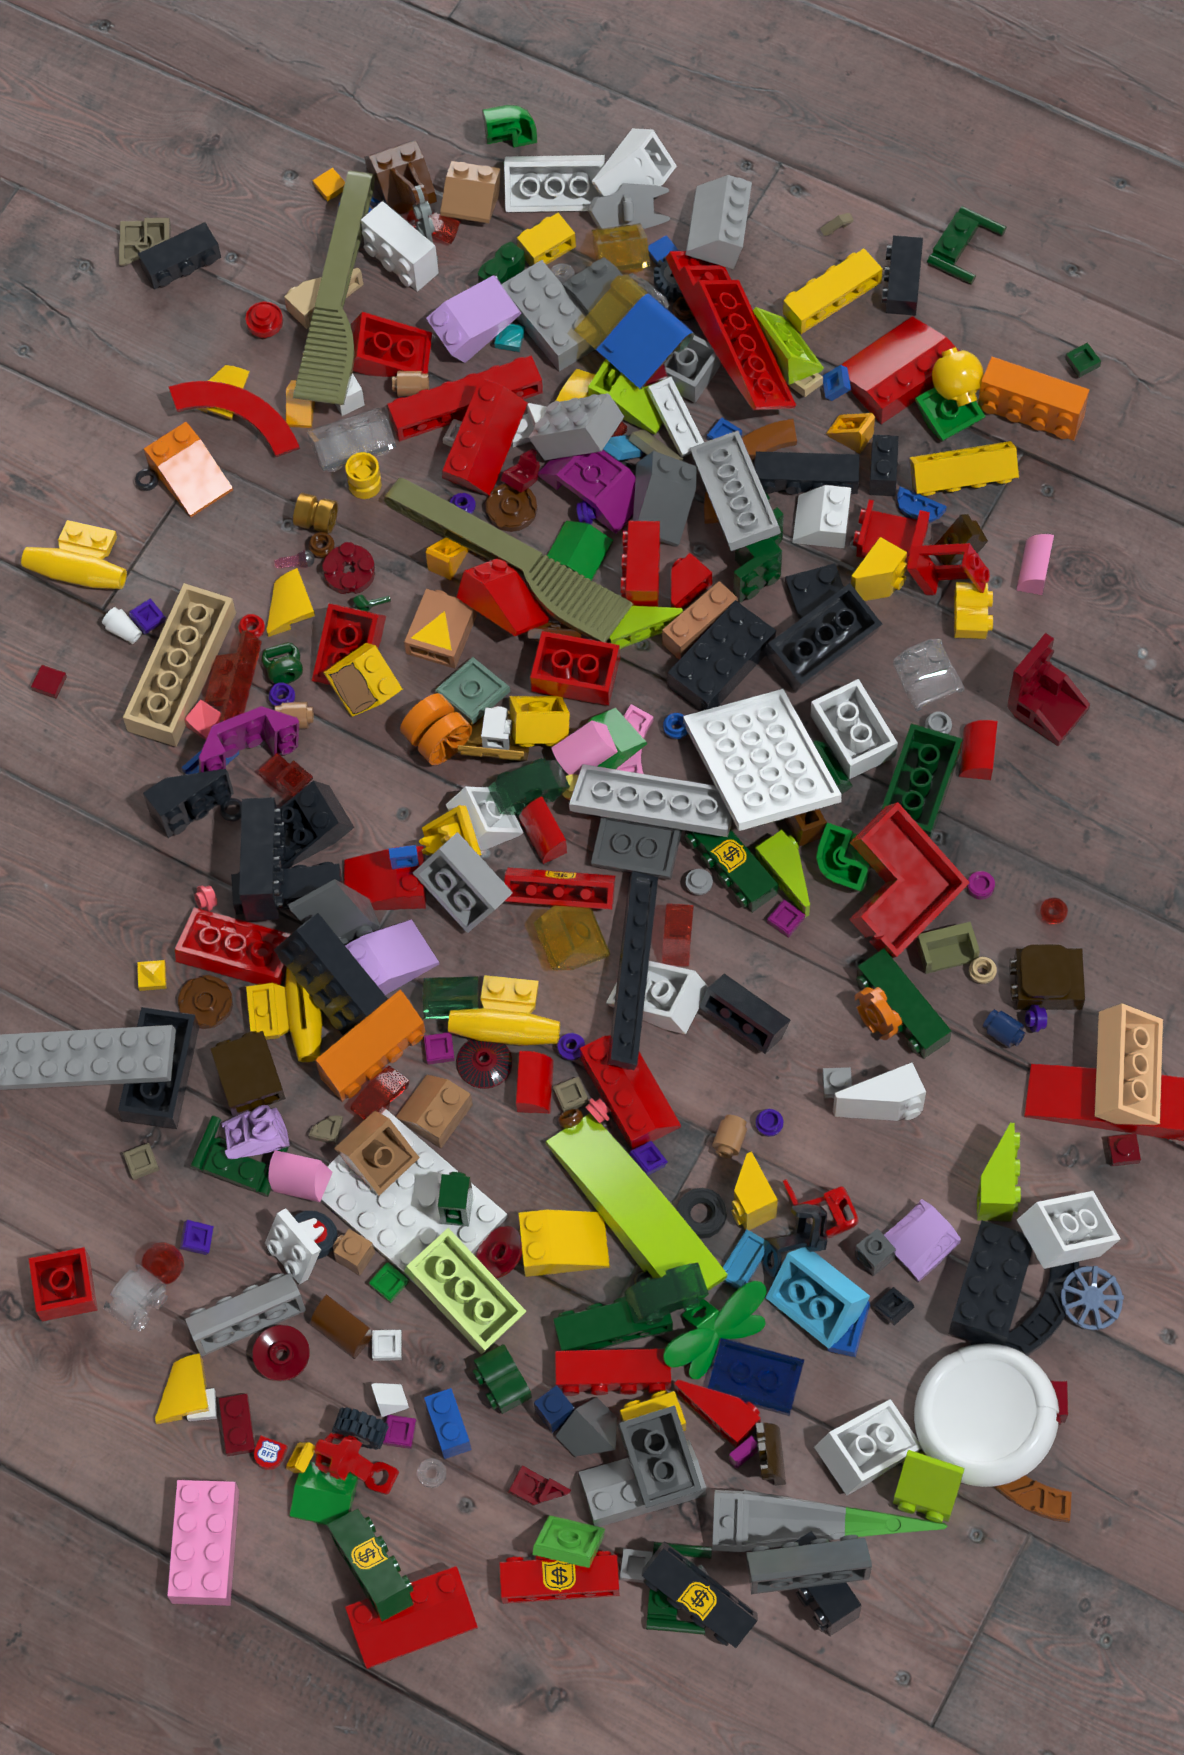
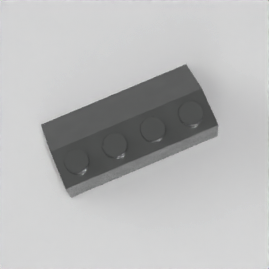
[746,1535,872,1595]

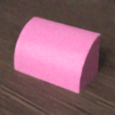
[1016,534,1054,595]
[551,721,618,775]
[269,1150,333,1202]

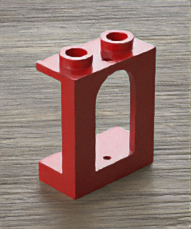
[907,543,990,595]

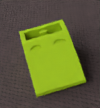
[588,359,663,435]
[977,1123,1021,1221]

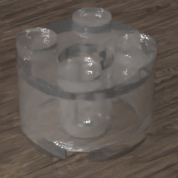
[104,1264,168,1332]

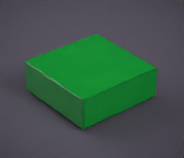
[369,1262,409,1303]

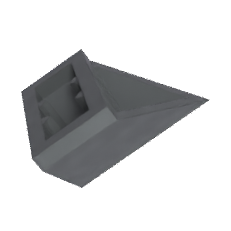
[555,1397,617,1458]

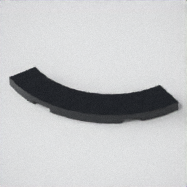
[970,1261,1079,1356]

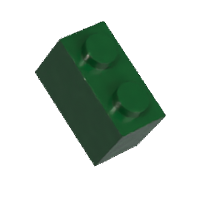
[438,1172,473,1227]

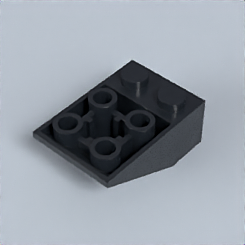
[143,769,234,838]
[280,780,355,869]

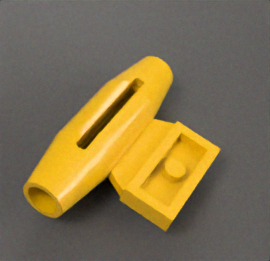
[21,520,127,589]
[246,967,322,1062]
[448,975,560,1046]

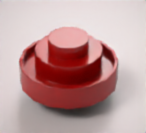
[245,301,283,338]

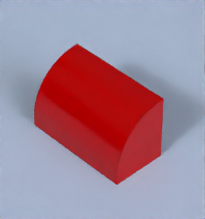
[959,720,998,780]
[519,796,567,864]
[516,1051,554,1114]

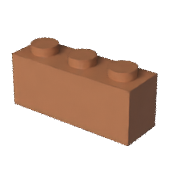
[662,581,738,660]

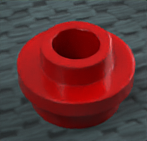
[238,614,265,640]

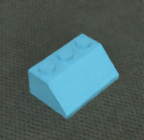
[766,1247,870,1348]

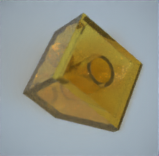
[591,223,650,272]
[533,906,611,970]

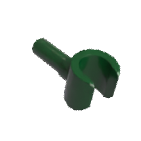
[353,594,391,612]

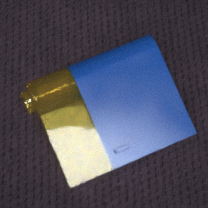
[574,274,694,389]

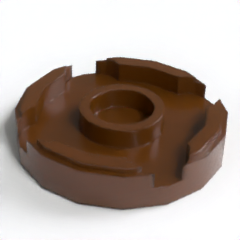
[486,483,537,532]
[178,975,233,1029]

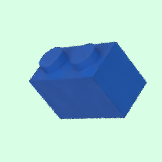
[424,1388,472,1459]

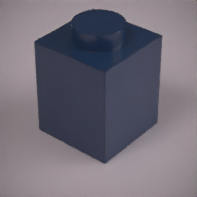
[534,1385,574,1433]

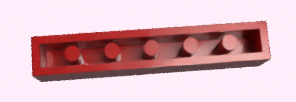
[387,355,543,442]

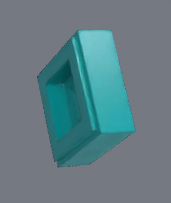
[495,324,525,352]

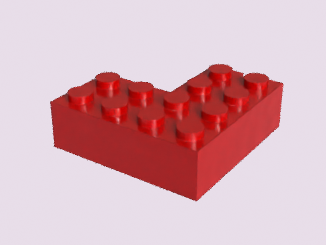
[849,802,970,958]

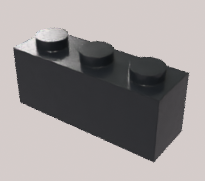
[138,222,221,290]
[882,235,923,316]
[699,973,791,1054]

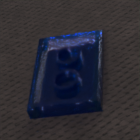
[708,1338,804,1416]

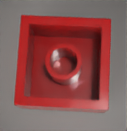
[28,1247,98,1322]

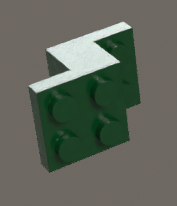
[733,507,784,603]

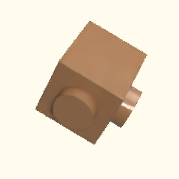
[333,1229,375,1276]

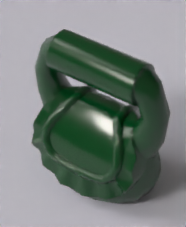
[262,642,303,684]

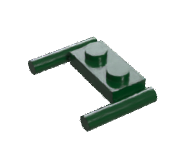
[927,206,1007,284]
[190,1116,289,1197]
[646,1542,712,1635]

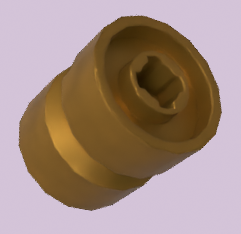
[293,493,338,534]

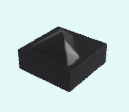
[873,1287,914,1326]

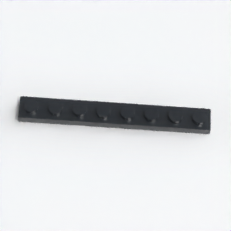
[607,871,658,1070]

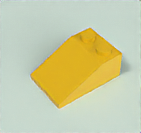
[519,1210,610,1277]

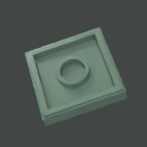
[435,657,510,725]

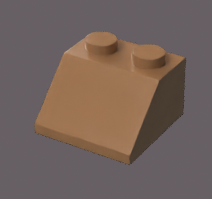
[440,161,500,223]
[396,1075,473,1149]
[334,1111,420,1196]

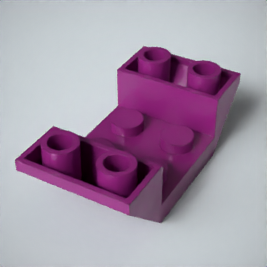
[538,450,636,534]
[199,706,299,773]

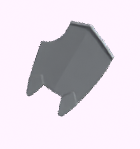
[588,183,670,234]

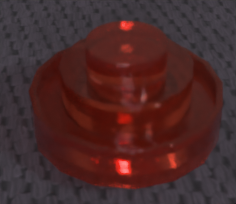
[142,1242,184,1284]

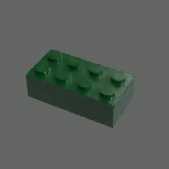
[881,723,963,839]

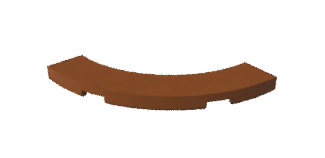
[704,419,797,524]
[994,1475,1072,1523]

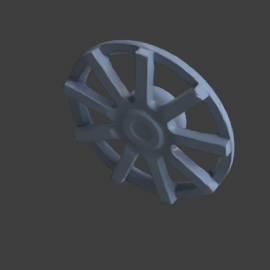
[1061,1266,1124,1330]

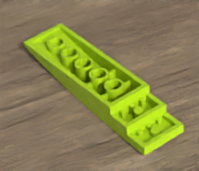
[546,1113,728,1309]

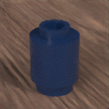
[983,1009,1026,1048]

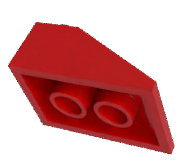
[351,312,432,377]
[456,558,549,636]
[312,603,386,685]
[344,846,426,910]

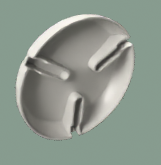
[914,1343,1059,1487]

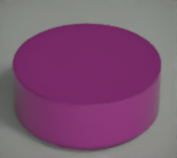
[967,871,995,900]

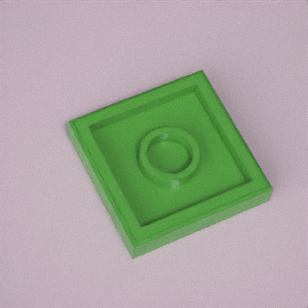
[533,1516,605,1568]

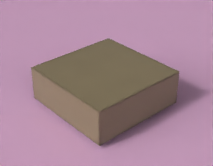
[553,1077,589,1112]
[123,1143,159,1180]

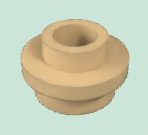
[969,957,997,984]

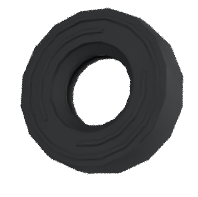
[677,1188,727,1239]

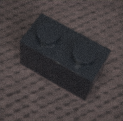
[869,435,899,497]

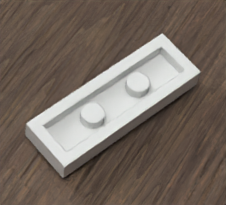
[647,377,704,457]

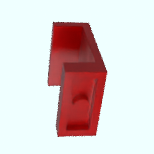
[853,499,930,564]

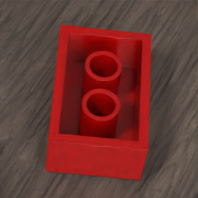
[621,521,660,607]
[530,631,620,706]

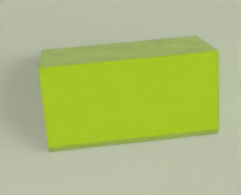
[753,307,824,385]

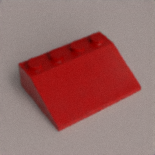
[841,316,959,424]

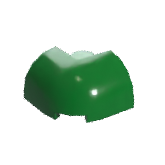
[482,105,537,148]
[817,822,871,892]

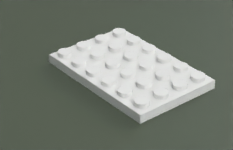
[683,689,841,831]
[321,1108,508,1286]

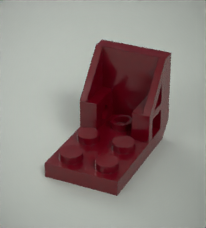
[1007,633,1090,746]

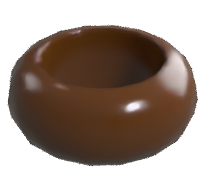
[558,1109,583,1129]

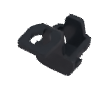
[763,1204,828,1278]

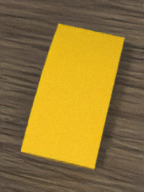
[556,369,595,402]

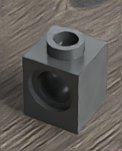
[855,1228,896,1276]

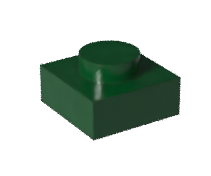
[1065,342,1101,378]

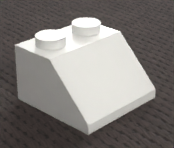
[793,485,851,548]
[446,787,523,850]

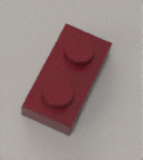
[219,1394,255,1457]

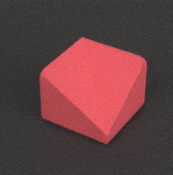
[185,699,223,740]

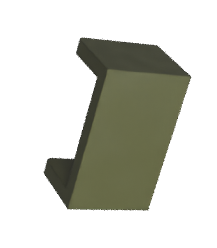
[916,922,980,974]

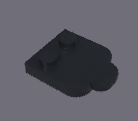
[785,563,843,619]

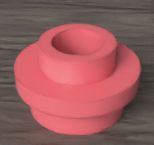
[194,885,217,911]
[586,1098,611,1123]

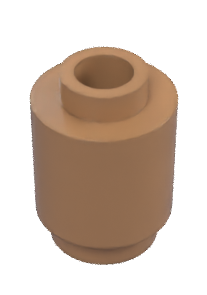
[392,371,429,397]
[275,702,314,729]
[712,1115,747,1158]

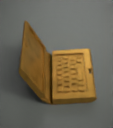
[458,710,529,761]

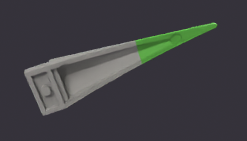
[712,1490,947,1552]

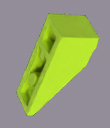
[606,606,683,649]
[755,830,810,918]

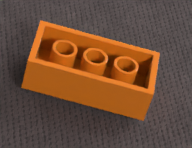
[978,357,1090,441]

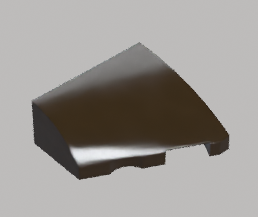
[756,1423,786,1486]

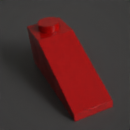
[674,1379,761,1448]

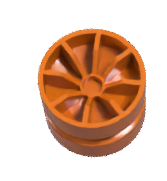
[400,693,472,765]

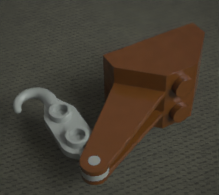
[364,140,438,262]

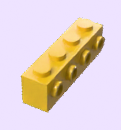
[783,248,883,334]
[909,441,1019,496]

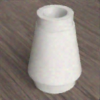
[102,607,142,644]

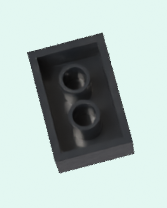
[795,1531,862,1636]

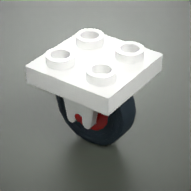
[265,1208,337,1284]

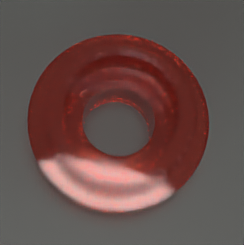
[1040,898,1068,925]

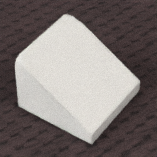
[371,1383,409,1417]

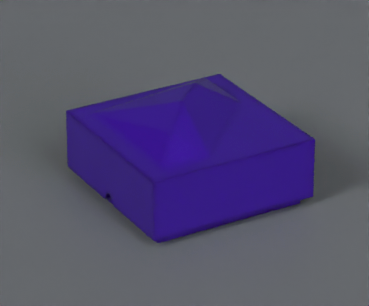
[129,598,166,635]
[629,1141,668,1176]
[180,1220,214,1255]

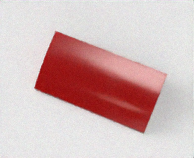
[175,907,291,986]

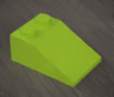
[893,1450,965,1523]

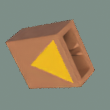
[404,589,477,669]

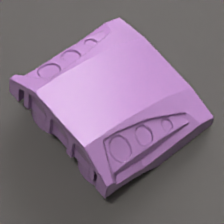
[222,1105,290,1159]
[884,1199,961,1282]

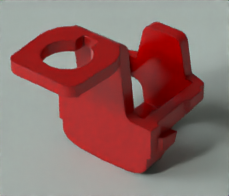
[783,1179,859,1238]
[314,1433,399,1495]

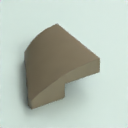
[119,218,171,266]

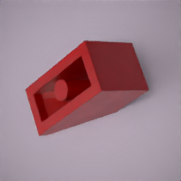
[671,553,712,610]

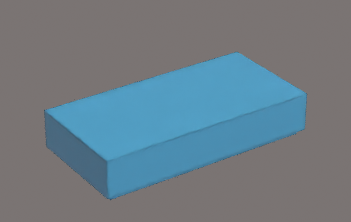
[603,435,644,461]
[723,1229,769,1290]

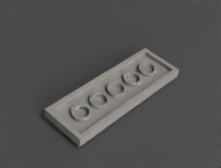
[690,430,781,551]
[569,764,733,837]

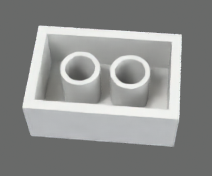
[361,201,438,292]
[811,679,898,779]
[1017,1191,1120,1269]

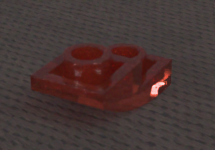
[406,210,460,244]
[350,1065,410,1120]

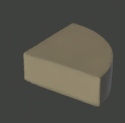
[820,213,854,236]
[309,1115,343,1145]

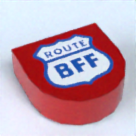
[254,1435,288,1470]

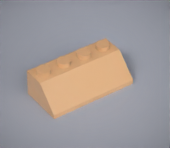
[1095,1004,1163,1125]

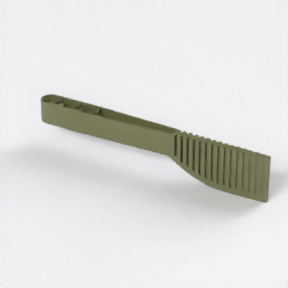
[293,170,375,405]
[383,478,633,642]

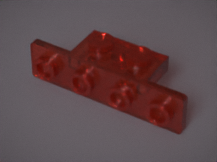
[204,630,262,723]

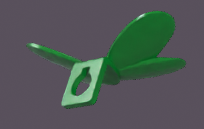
[663,1281,766,1380]

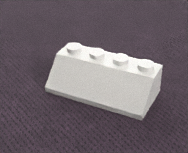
[504,155,605,212]

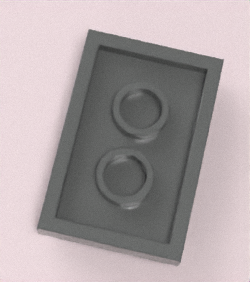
[591,816,682,880]

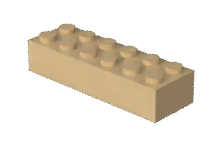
[123,583,236,747]

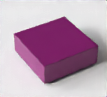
[767,900,805,938]
[424,1032,455,1065]
[383,1415,417,1449]
[729,1436,758,1469]

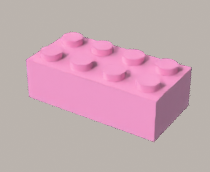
[168,1480,239,1606]

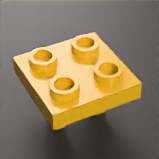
[419,805,482,856]

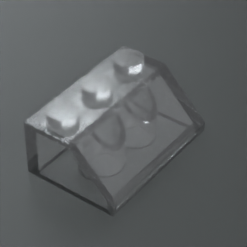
[307,408,396,472]

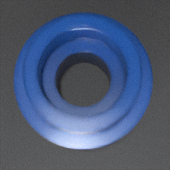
[663,713,688,739]

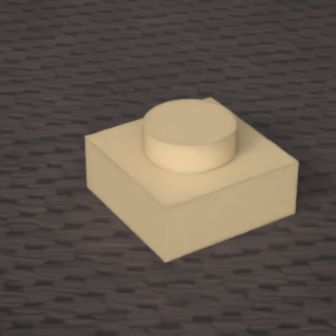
[787,373,823,397]

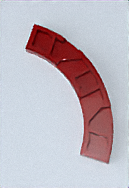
[169,381,300,457]

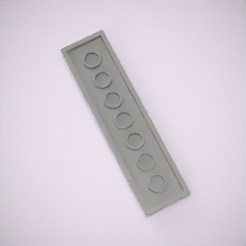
[0,1025,176,1090]

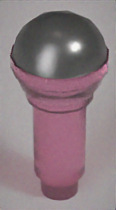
[274,550,314,568]

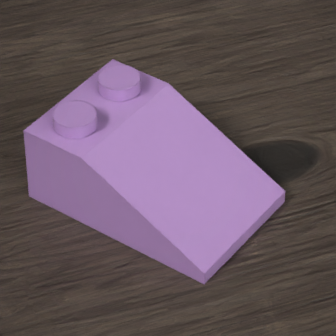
[426,275,522,363]
[345,920,439,995]

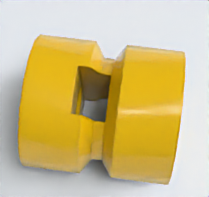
[345,452,382,499]

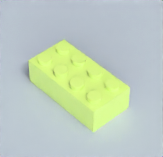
[404,1228,526,1355]

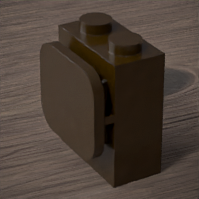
[1009,944,1085,1010]
[210,1031,286,1117]

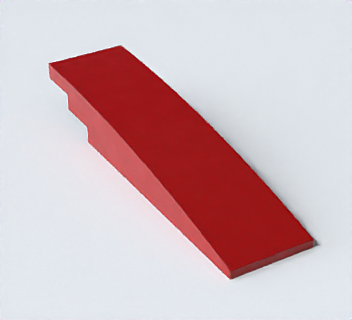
[665,251,796,410]
[1024,1064,1184,1141]

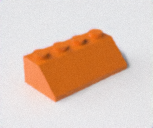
[316,990,426,1102]

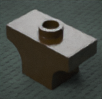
[935,514,988,565]

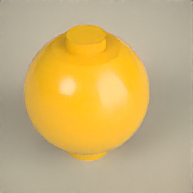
[932,347,984,407]

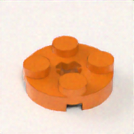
[855,987,902,1040]

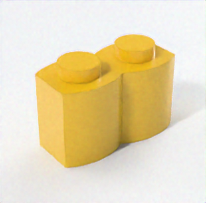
[954,582,993,639]

